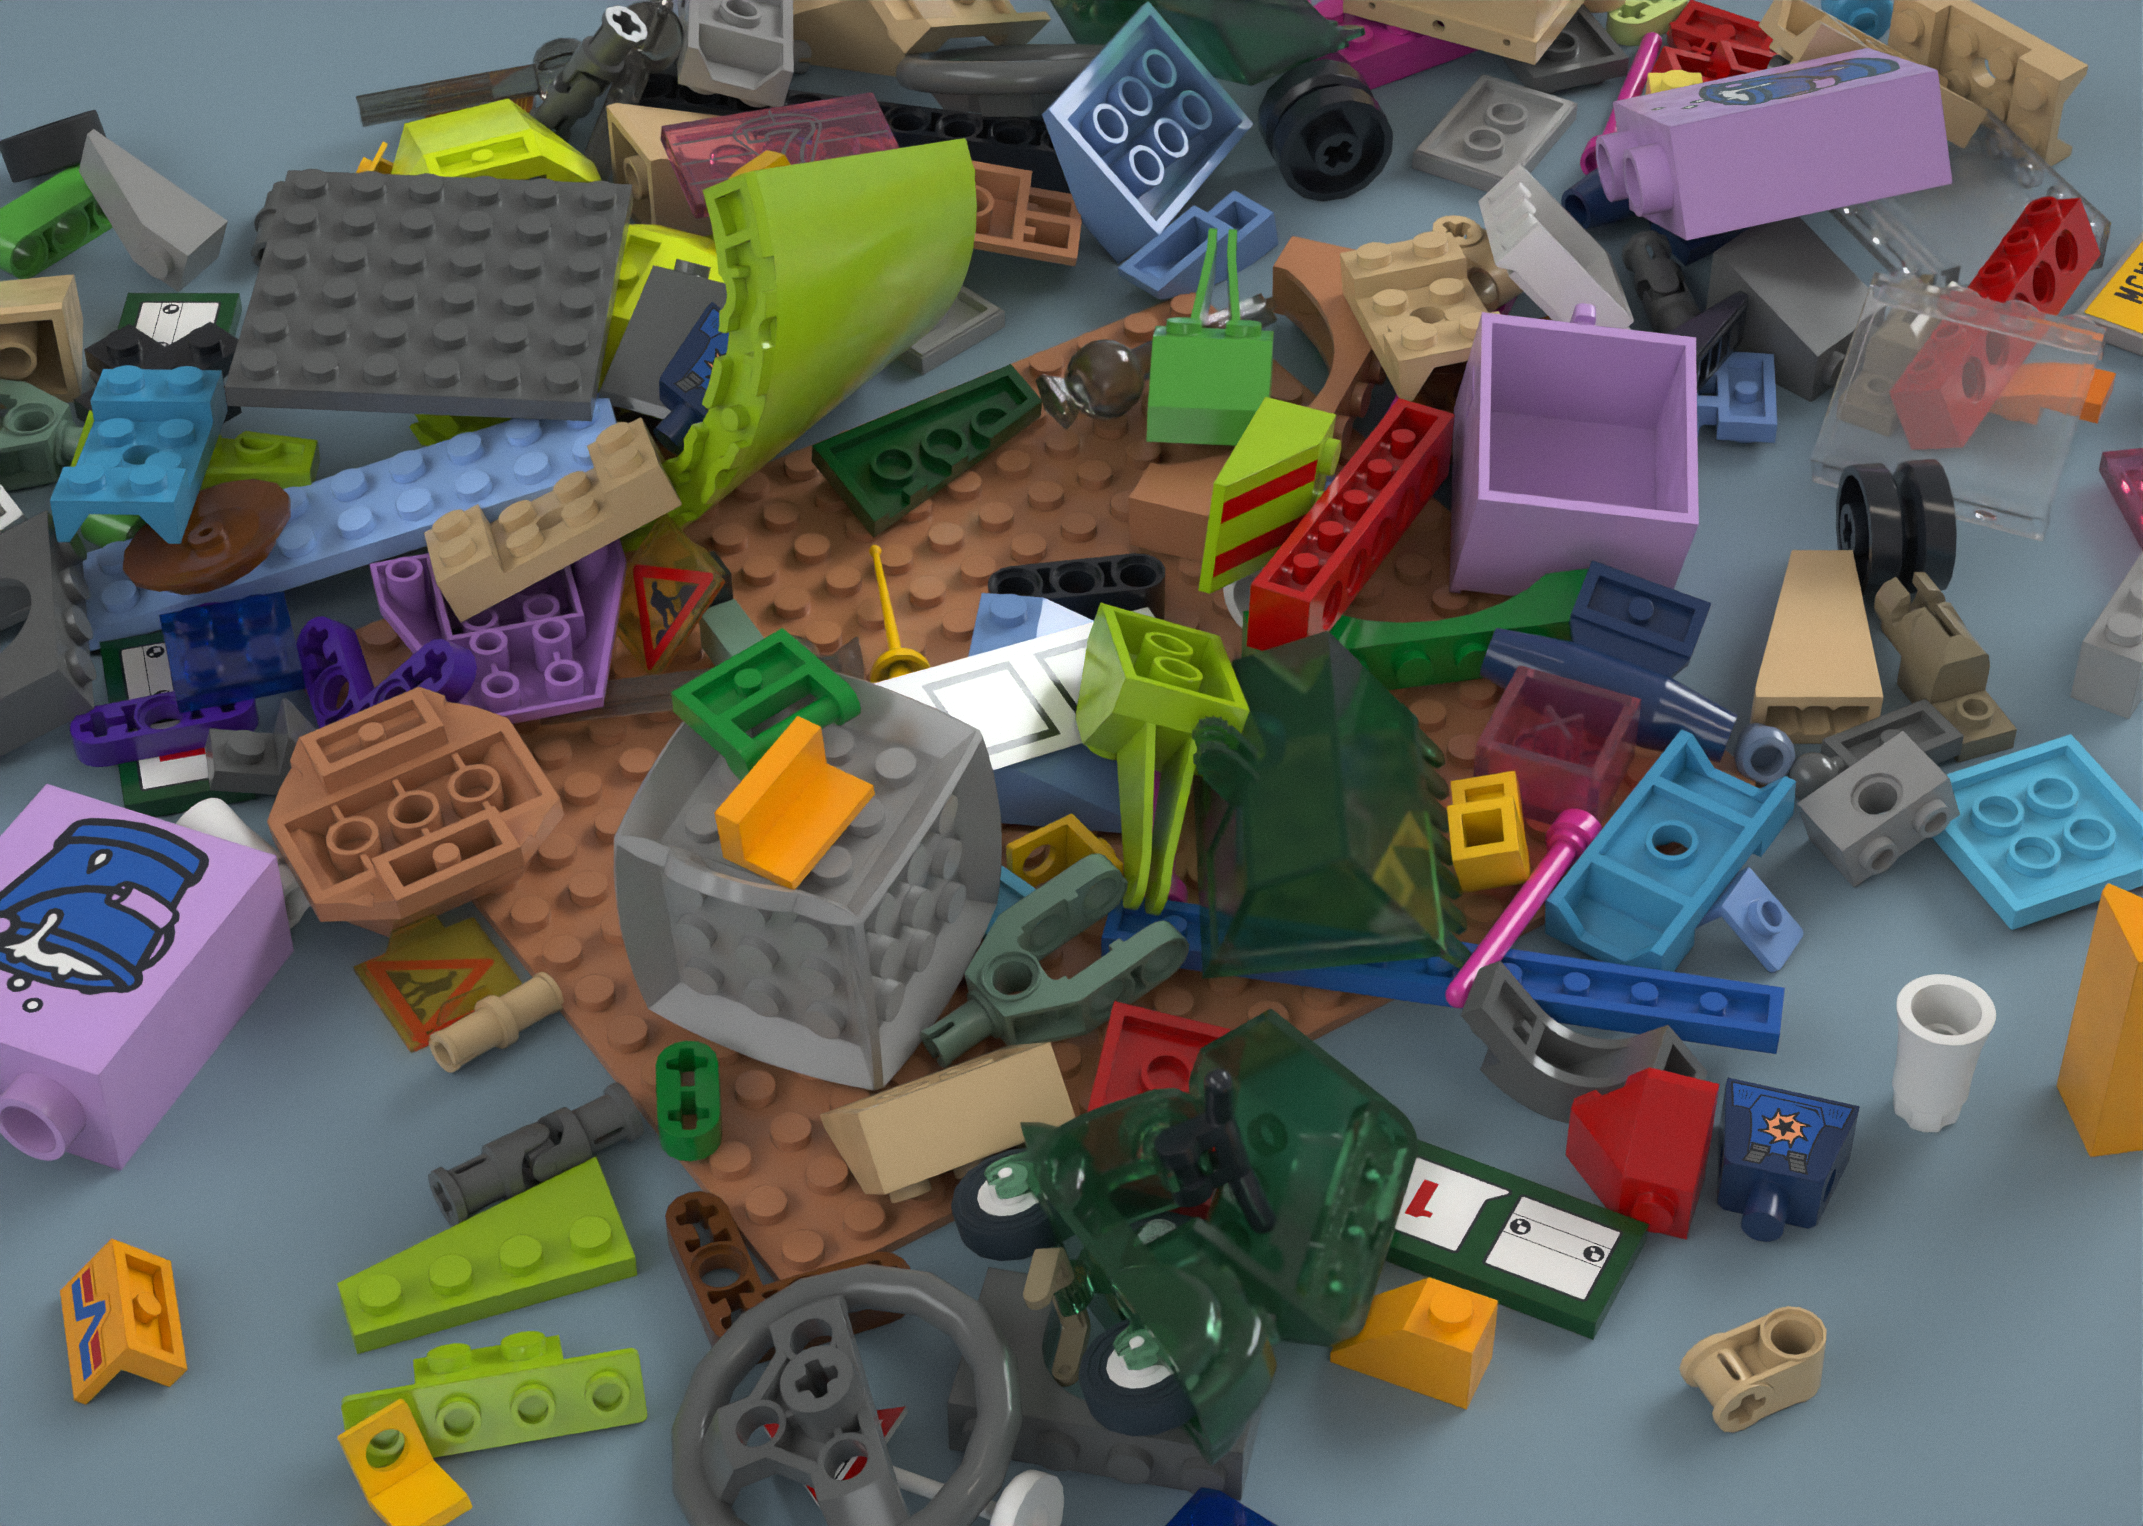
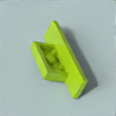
[341,1331,648,1467]

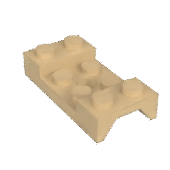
[865,0,1051,54]
[1758,0,1988,149]
[1888,0,2088,171]
[1340,231,1500,401]
[424,417,682,623]

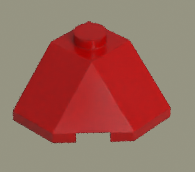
[1565,1067,1720,1240]

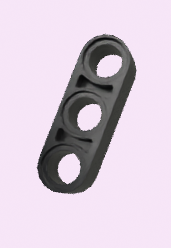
[988,553,1165,620]

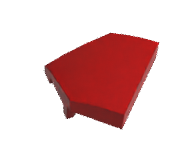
[1667,0,1776,57]

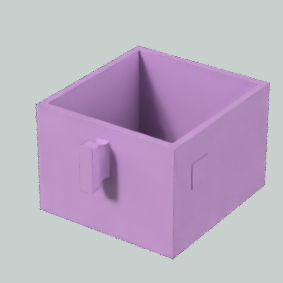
[1449,303,1699,596]

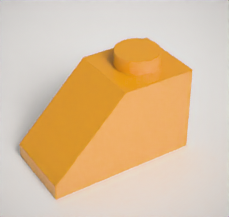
[1330,1277,1498,1410]

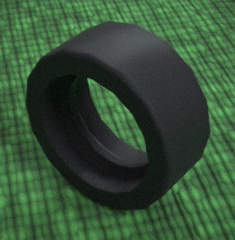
[0,110,106,183]

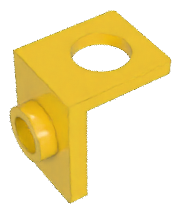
[1006,813,1123,889]
[337,1399,473,1526]

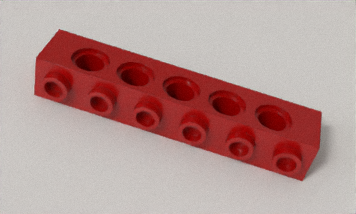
[1889,196,2101,451]
[1246,398,1455,664]

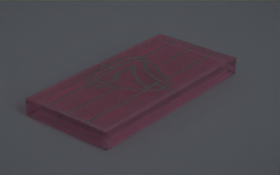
[660,92,899,219]

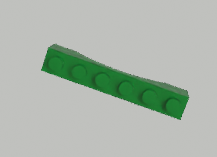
[1241,568,1589,707]

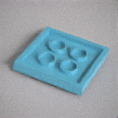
[1932,734,2143,930]

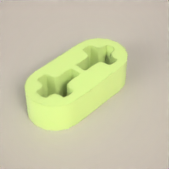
[1606,0,1689,46]

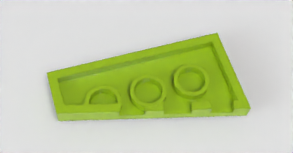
[70,410,320,491]
[337,1156,637,1354]

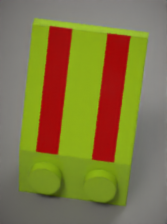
[1198,397,1342,594]

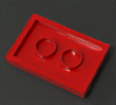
[1073,1001,1248,1220]

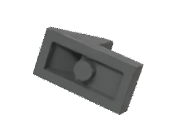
[205,698,316,795]

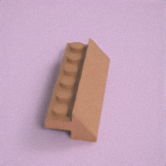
[753,133,1082,266]

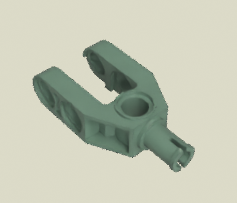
[0,379,83,492]
[920,853,1189,1068]

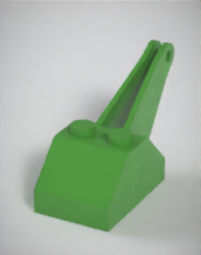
[1146,228,1274,446]

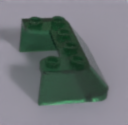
[1121,1008,1418,1347]

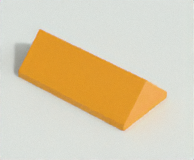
[2056,883,2143,1157]

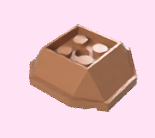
[267,687,564,937]

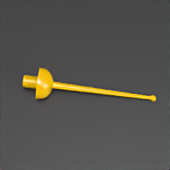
[869,545,931,683]

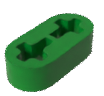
[656,1040,722,1161]

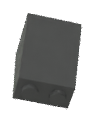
[1706,216,1886,402]
[598,259,727,419]

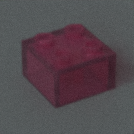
[1473,665,1641,825]

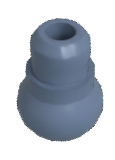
[1734,723,1796,786]

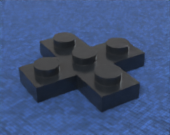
[73,321,242,424]

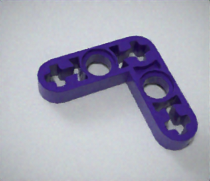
[70,602,259,767]
[295,616,477,729]

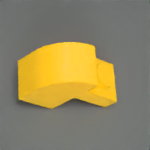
[1447,771,1531,893]

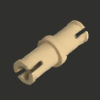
[429,972,564,1073]

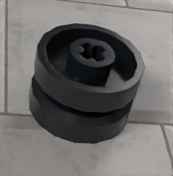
[1258,59,1393,202]
[1836,459,1957,597]

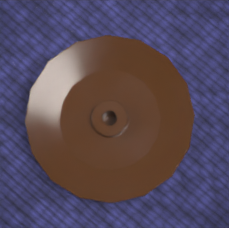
[123,479,291,595]

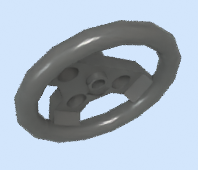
[896,44,1105,122]
[671,1264,1023,1526]

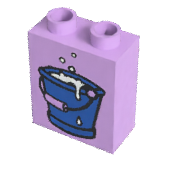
[1596,48,1953,240]
[0,784,294,1171]

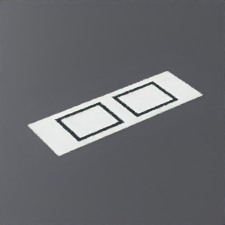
[874,607,1155,770]

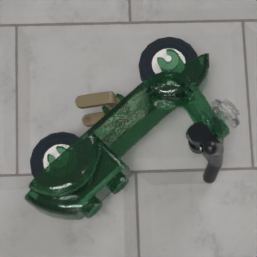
[951,1068,1281,1466]

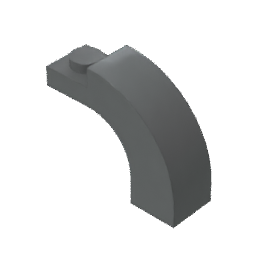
[1460,961,1708,1124]

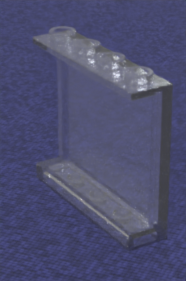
[1828,108,2112,306]
[1811,271,2106,542]

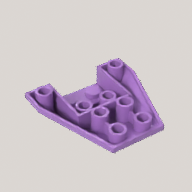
[369,539,627,724]

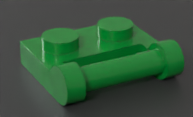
[671,628,861,781]

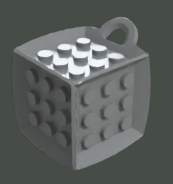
[614,672,1002,1090]

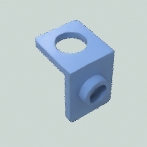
[1695,867,1803,973]

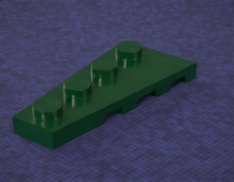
[811,364,1043,538]

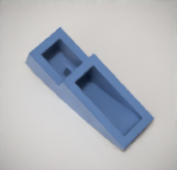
[1118,190,1278,299]

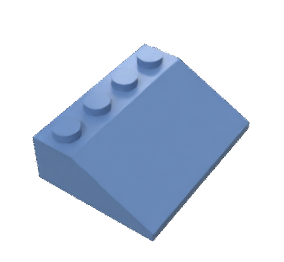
[1042,1,1254,264]
[968,593,1122,833]

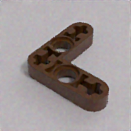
[665,1191,911,1365]

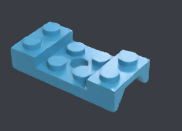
[50,365,228,544]
[1545,729,1796,972]

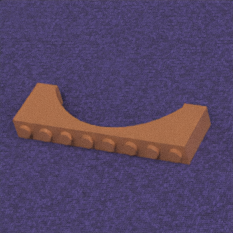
[1129,236,1387,562]

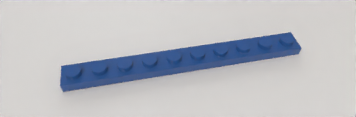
[1101,897,1785,1054]

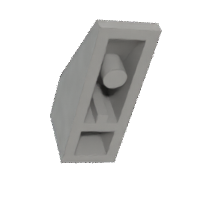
[79,129,228,292]

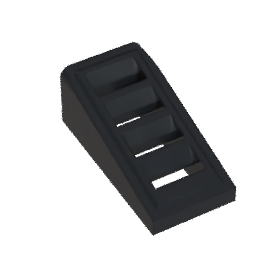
[1667,290,1749,393]

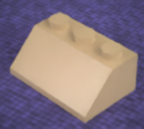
[820,1042,1077,1203]

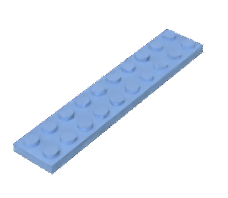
[83,392,617,651]

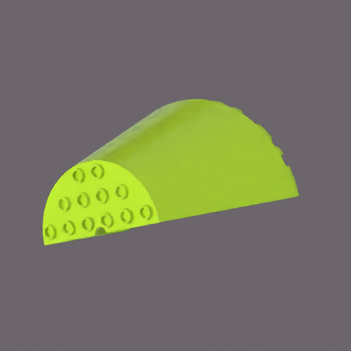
[409,138,977,552]

